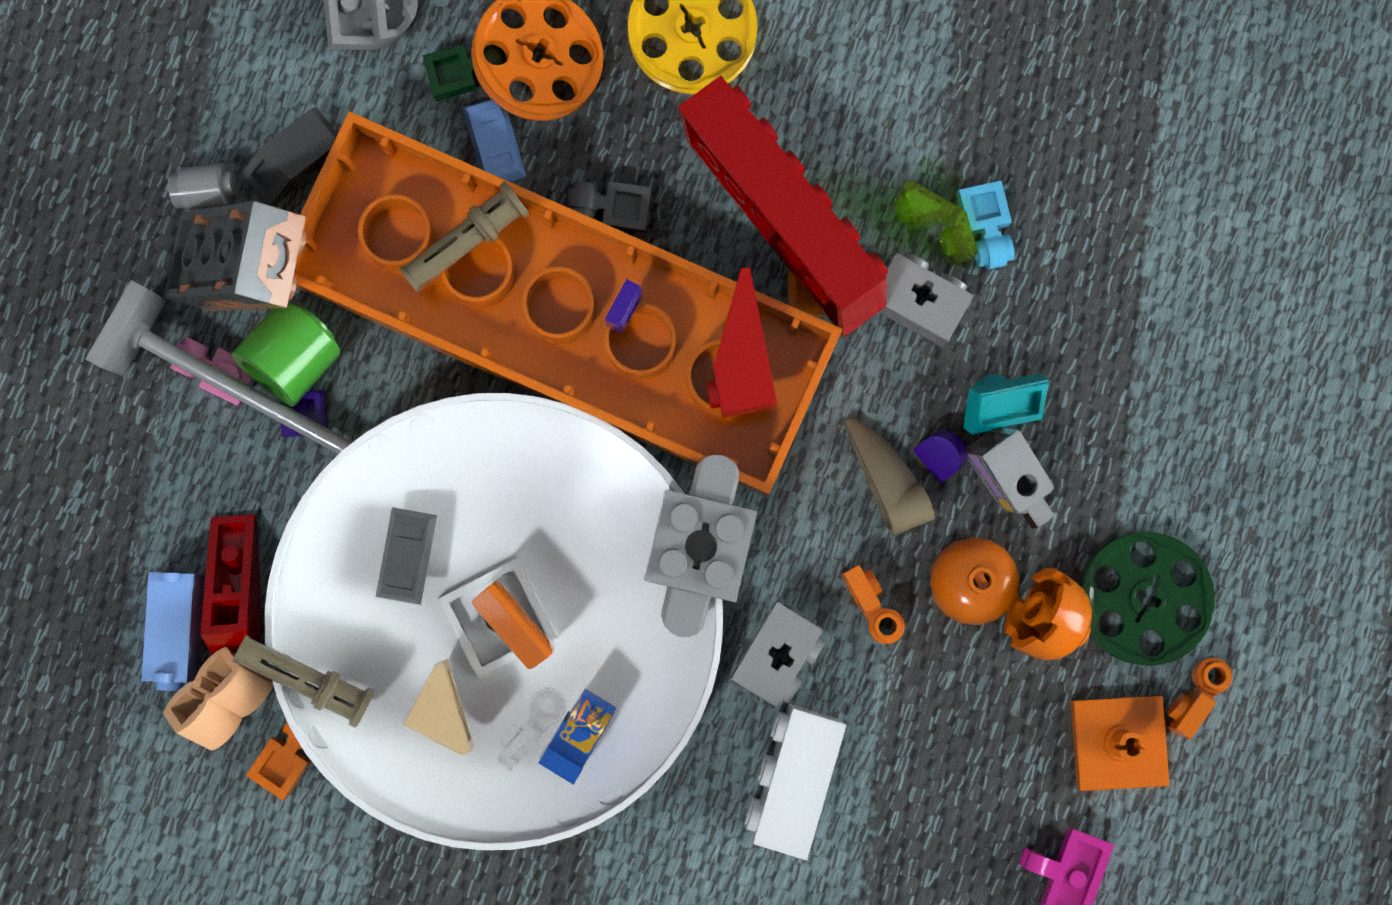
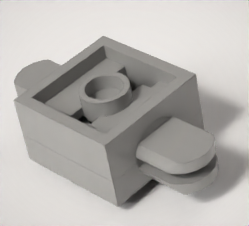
[644,455,757,637]

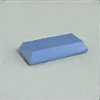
[462,99,527,182]

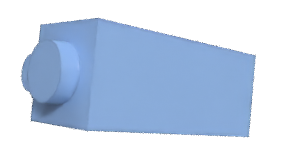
[141,572,205,691]

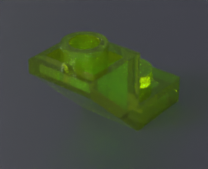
[894,180,978,266]

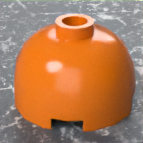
[930,537,1020,625]
[1004,568,1092,660]

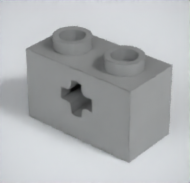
[879,252,974,347]
[730,602,825,707]

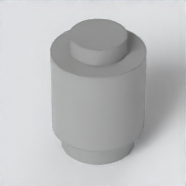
[168,163,238,211]

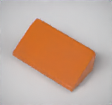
[472,581,555,669]

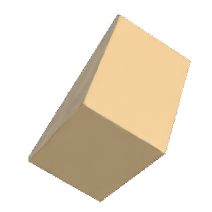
[403,659,474,755]

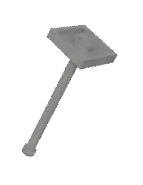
[85,280,353,454]

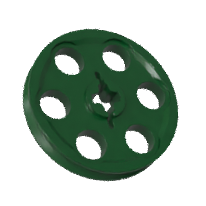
[1079,532,1215,666]

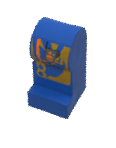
[538,688,617,785]

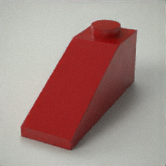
[706,267,777,419]
[200,514,262,655]

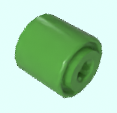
[231,302,340,407]

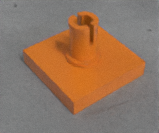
[1070,695,1170,791]

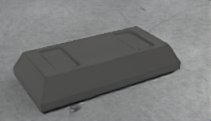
[375,507,437,605]

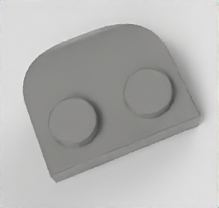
[323,0,418,50]

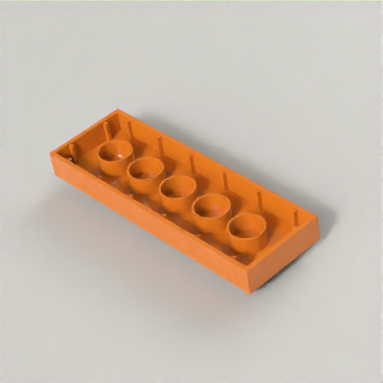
[294,111,842,497]

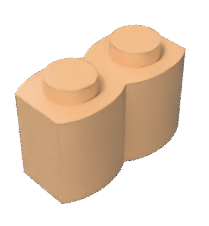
[163,647,273,751]

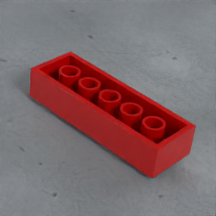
[678,75,888,337]

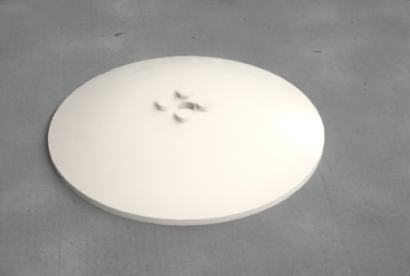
[265,393,723,850]

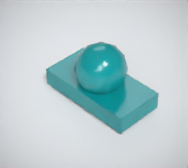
[963,373,1049,434]

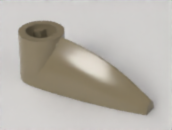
[843,417,935,536]

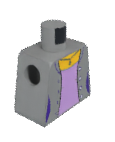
[966,428,1054,529]

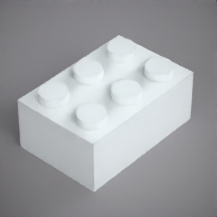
[745,704,846,860]

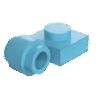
[956,181,1014,270]

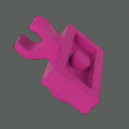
[1018,826,1114,905]

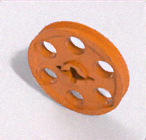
[471,0,604,121]

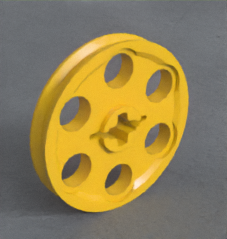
[628,0,758,94]

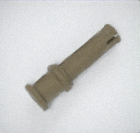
[399,181,530,292]
[232,635,375,728]

